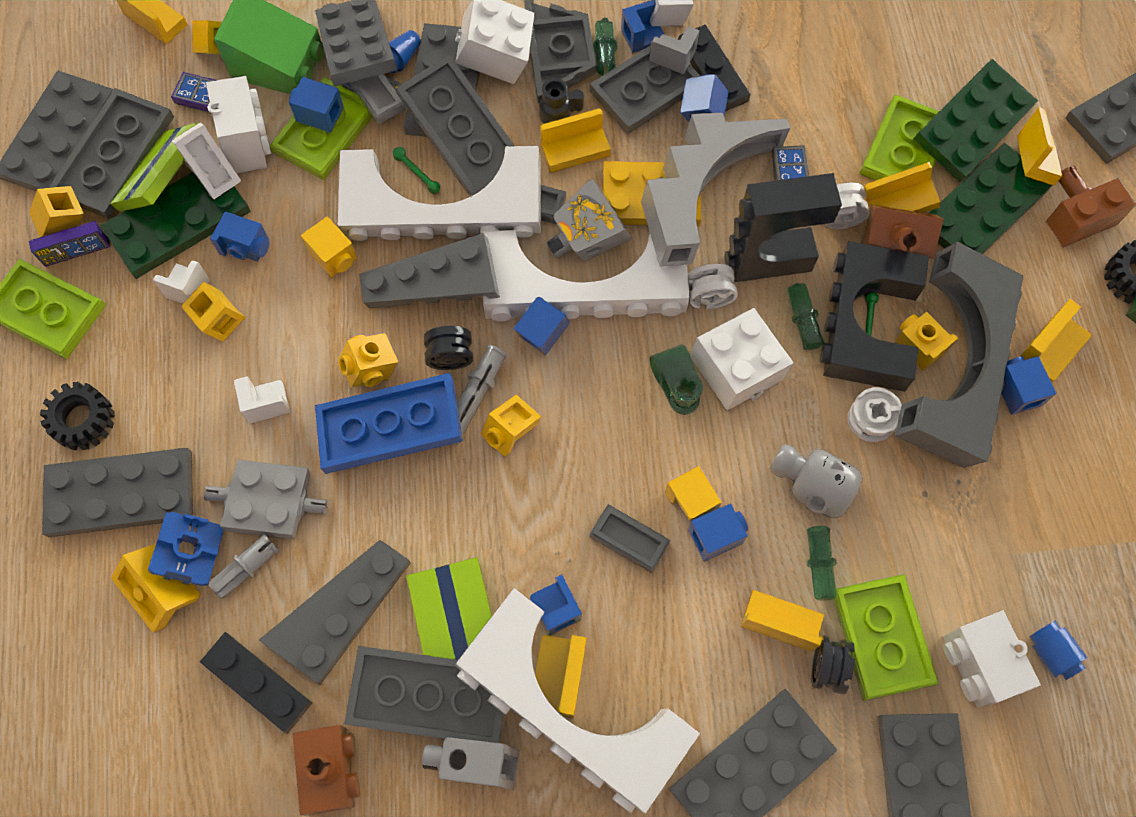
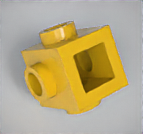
[338,333,398,388]

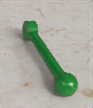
[393,147,441,194]
[865,292,879,336]

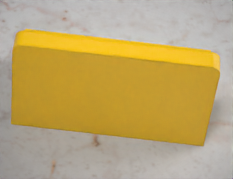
[116,0,188,44]
[1017,107,1062,186]
[540,109,611,173]
[864,162,941,213]
[1019,299,1091,382]
[111,543,201,633]
[740,590,824,652]
[535,635,587,719]

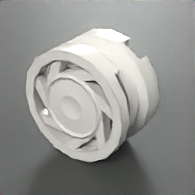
[824,182,870,229]
[688,264,738,309]
[848,387,902,442]

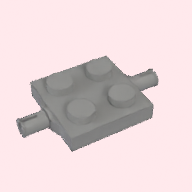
[204,460,328,540]

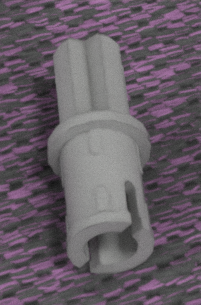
[209,534,279,599]

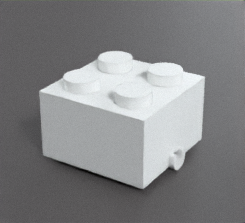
[455,0,534,84]
[206,76,271,173]
[689,308,794,411]
[943,610,1041,708]

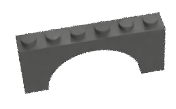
[895,242,1024,468]

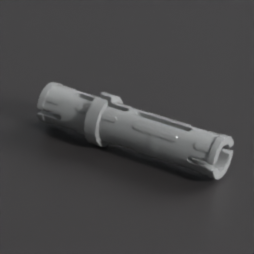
[454,345,508,445]

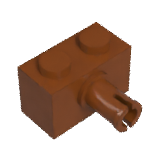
[1046,165,1136,248]
[862,204,944,259]
[293,725,360,816]

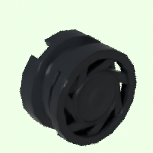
[424,326,473,370]
[811,635,855,694]

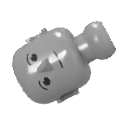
[770,445,863,518]

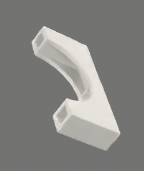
[337,146,541,241]
[482,230,690,322]
[455,588,700,813]

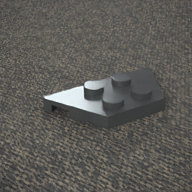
[524,0,596,103]

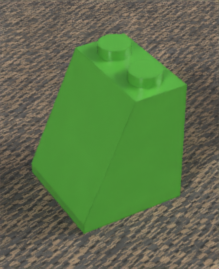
[214,0,324,94]

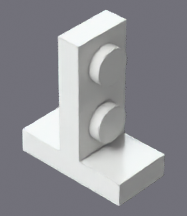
[172,122,241,199]

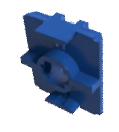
[148,512,223,586]

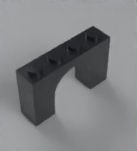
[725,173,842,282]
[820,241,929,392]

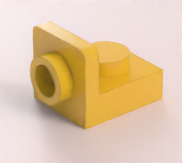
[481,394,542,456]

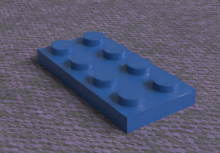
[315,373,463,474]

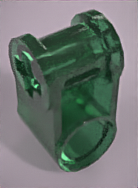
[649,344,703,415]

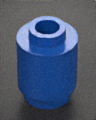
[1029,620,1088,680]

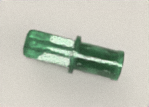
[593,17,617,76]
[787,283,824,350]
[806,526,837,601]

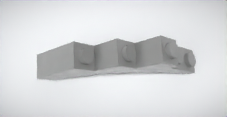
[641,113,790,267]

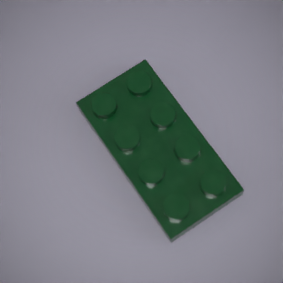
[913,58,1038,182]
[929,142,1053,254]
[100,172,251,279]

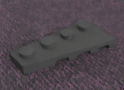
[359,233,500,308]
[259,540,411,685]

